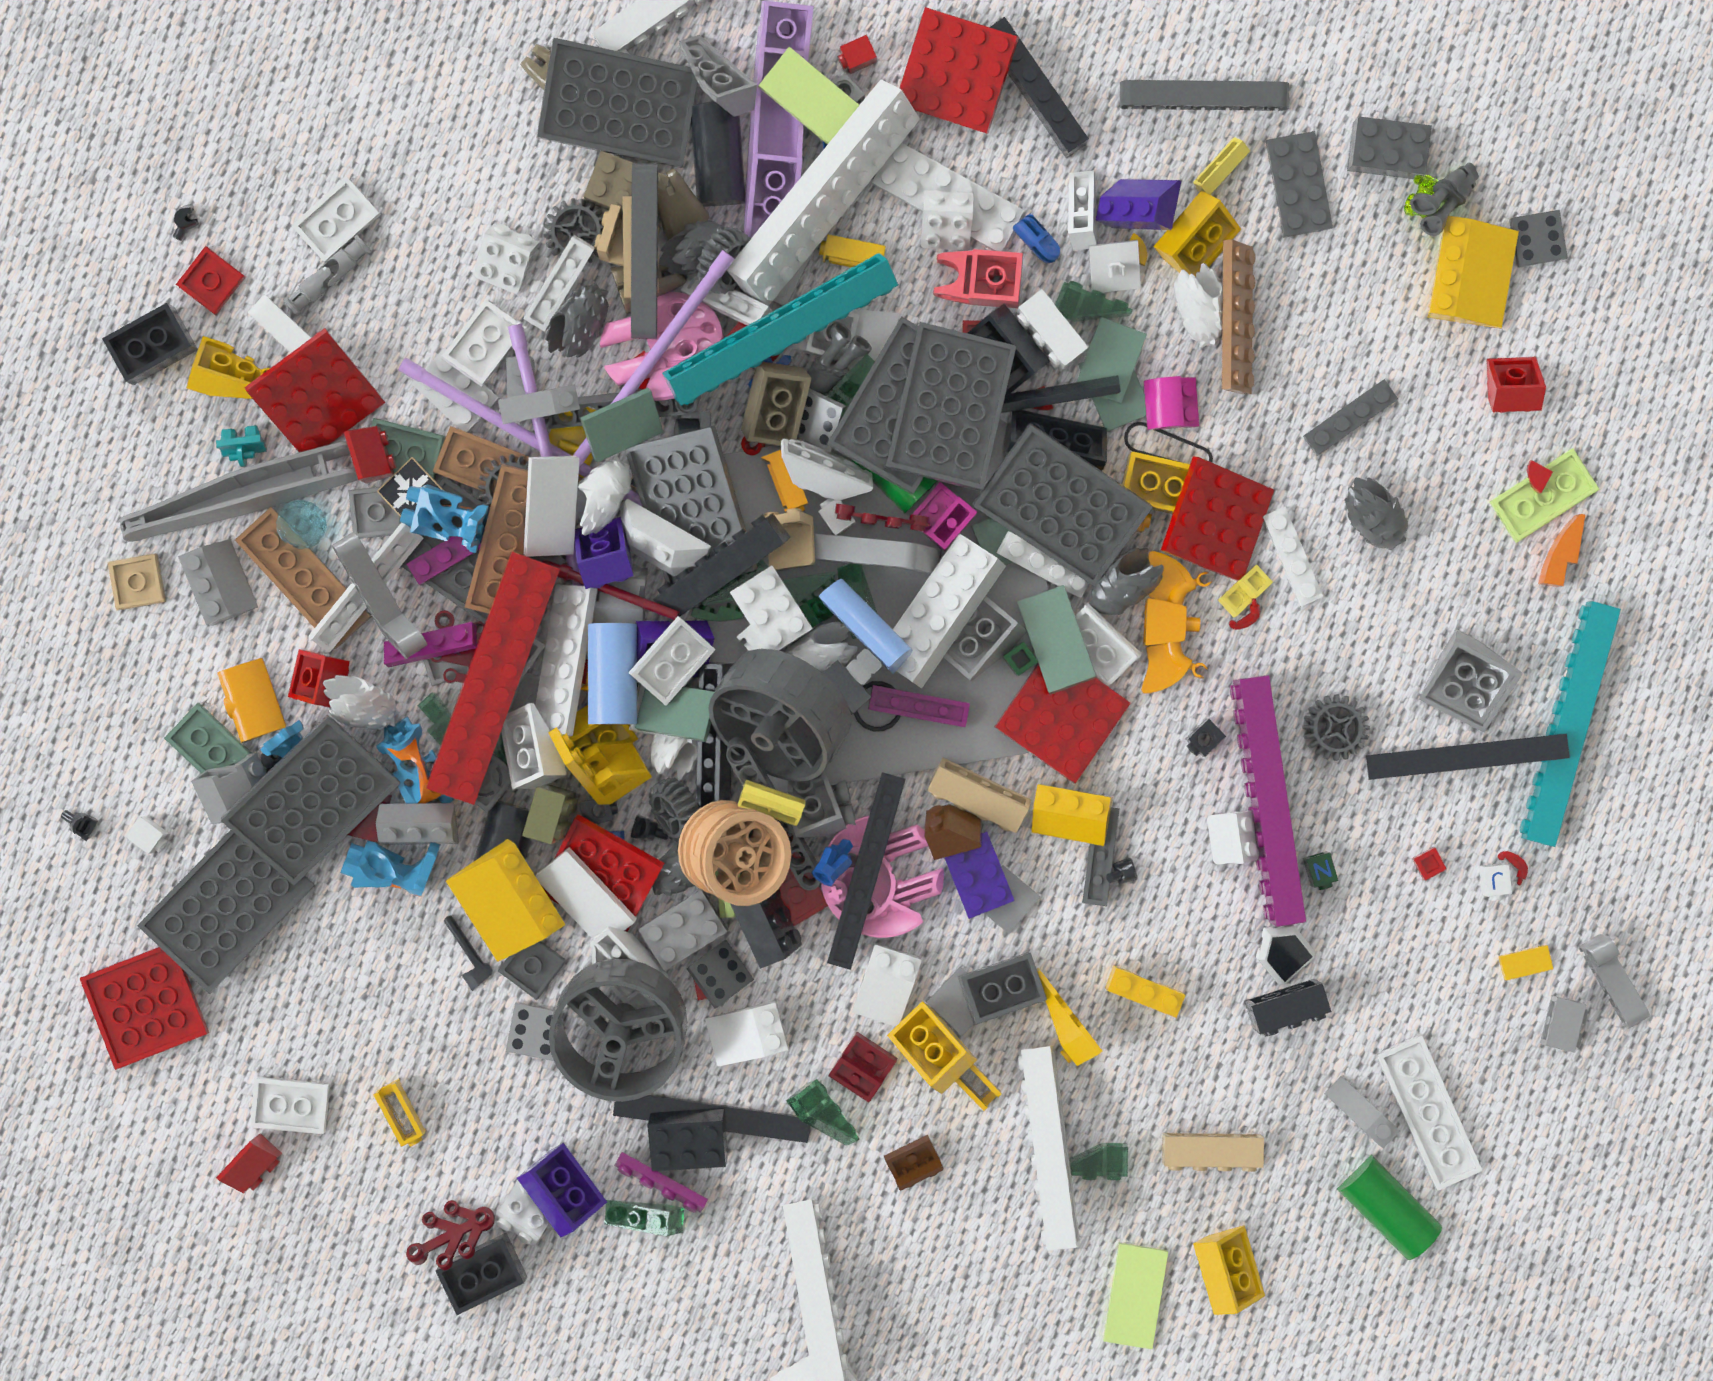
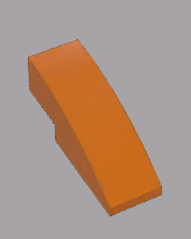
[1538,514,1585,587]

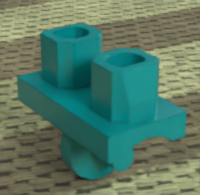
[216,425,267,467]

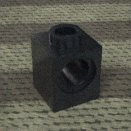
[1185,718,1226,757]
[579,799,618,824]

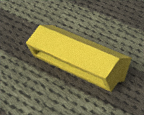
[1193,137,1250,195]
[737,780,805,826]

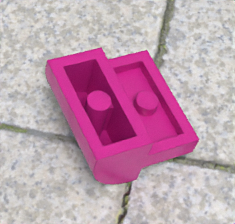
[1144,376,1199,430]
[908,482,978,551]

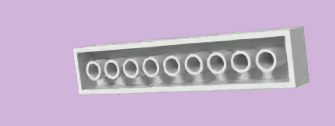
[727,80,920,306]

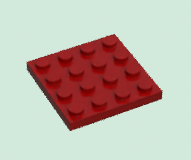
[899,7,1019,134]
[244,328,386,453]
[1161,456,1274,581]
[994,663,1131,784]
[541,814,665,932]
[79,947,209,1070]

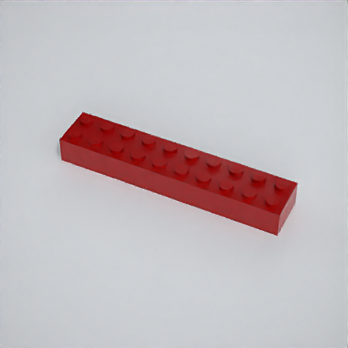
[426,551,560,805]

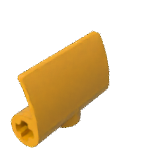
[217,658,286,743]

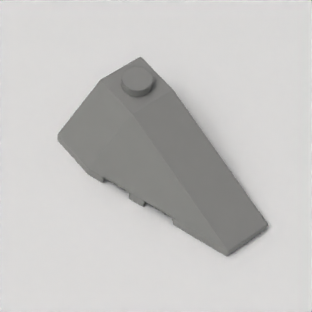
[679,35,757,117]
[788,770,847,837]

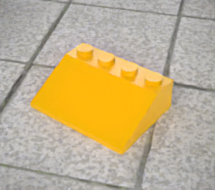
[1427,216,1519,329]
[445,839,566,962]

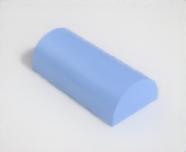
[819,579,913,674]
[588,623,637,724]

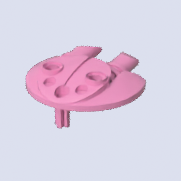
[600,292,724,401]
[821,815,944,938]

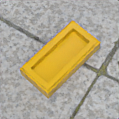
[1498,945,1553,981]

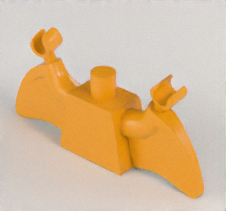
[1141,551,1212,694]

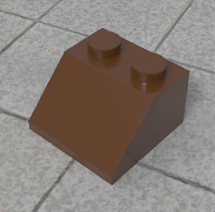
[924,804,982,860]

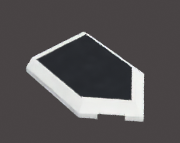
[1256,924,1315,985]

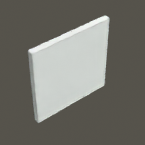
[1089,240,1141,294]

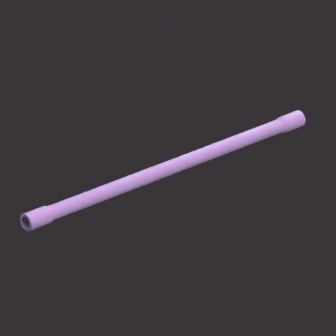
[573,250,734,468]
[508,323,594,614]
[398,358,642,507]

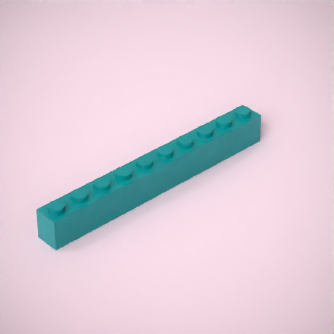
[662,253,898,406]
[1520,601,1621,847]

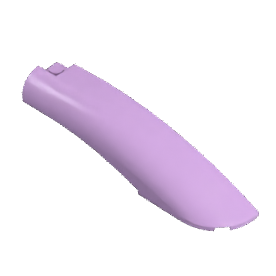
[744,0,814,238]

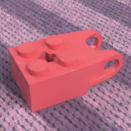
[933,249,1023,309]

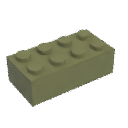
[522,784,578,845]

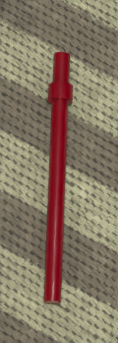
[542,559,680,620]

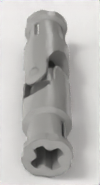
[283,235,372,316]

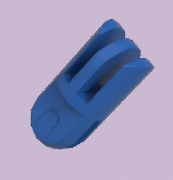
[1013,213,1061,264]

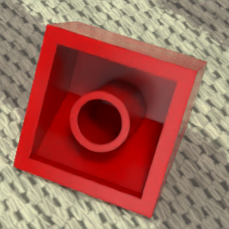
[1487,357,1546,413]
[344,426,397,484]
[288,649,350,708]
[216,1133,282,1194]

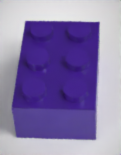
[574,517,634,589]
[944,832,1015,919]
[517,1143,607,1238]

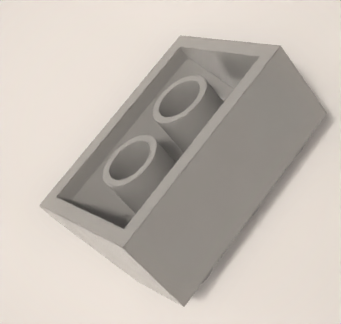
[178,539,258,626]
[376,803,459,845]

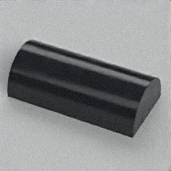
[691,102,745,207]
[1004,410,1107,471]
[473,800,532,862]

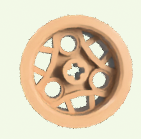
[678,800,791,906]

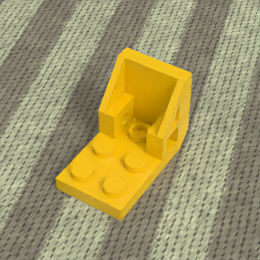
[548,727,652,805]

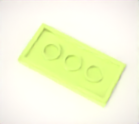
[758,47,860,145]
[1489,448,1600,543]
[1103,1243,1168,1349]

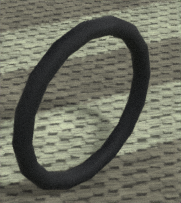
[853,681,901,732]

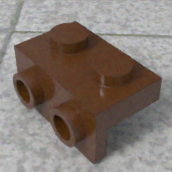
[884,1135,944,1191]

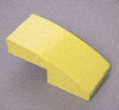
[1218,564,1273,618]

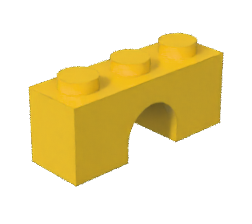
[1105,965,1186,1018]

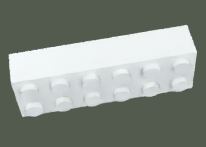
[893,533,1006,688]

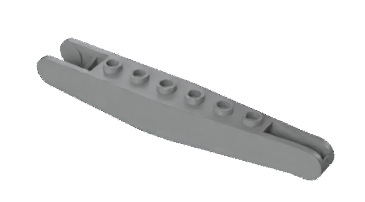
[119,441,358,542]

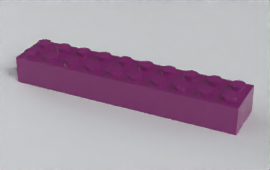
[1230,675,1306,927]

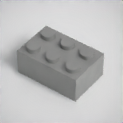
[638,889,729,971]

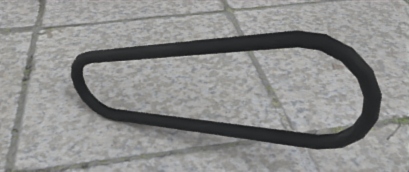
[1124,422,1213,463]

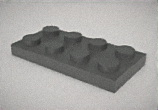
[1265,131,1333,238]

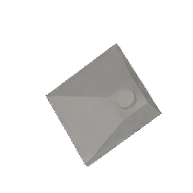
[944,596,1027,681]
[1419,629,1522,732]

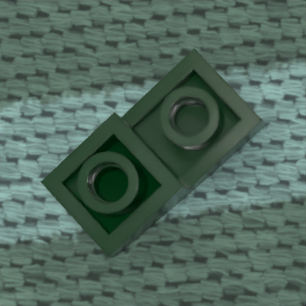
[799,595,834,628]
[691,603,744,622]

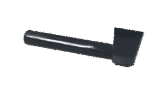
[444,915,493,991]

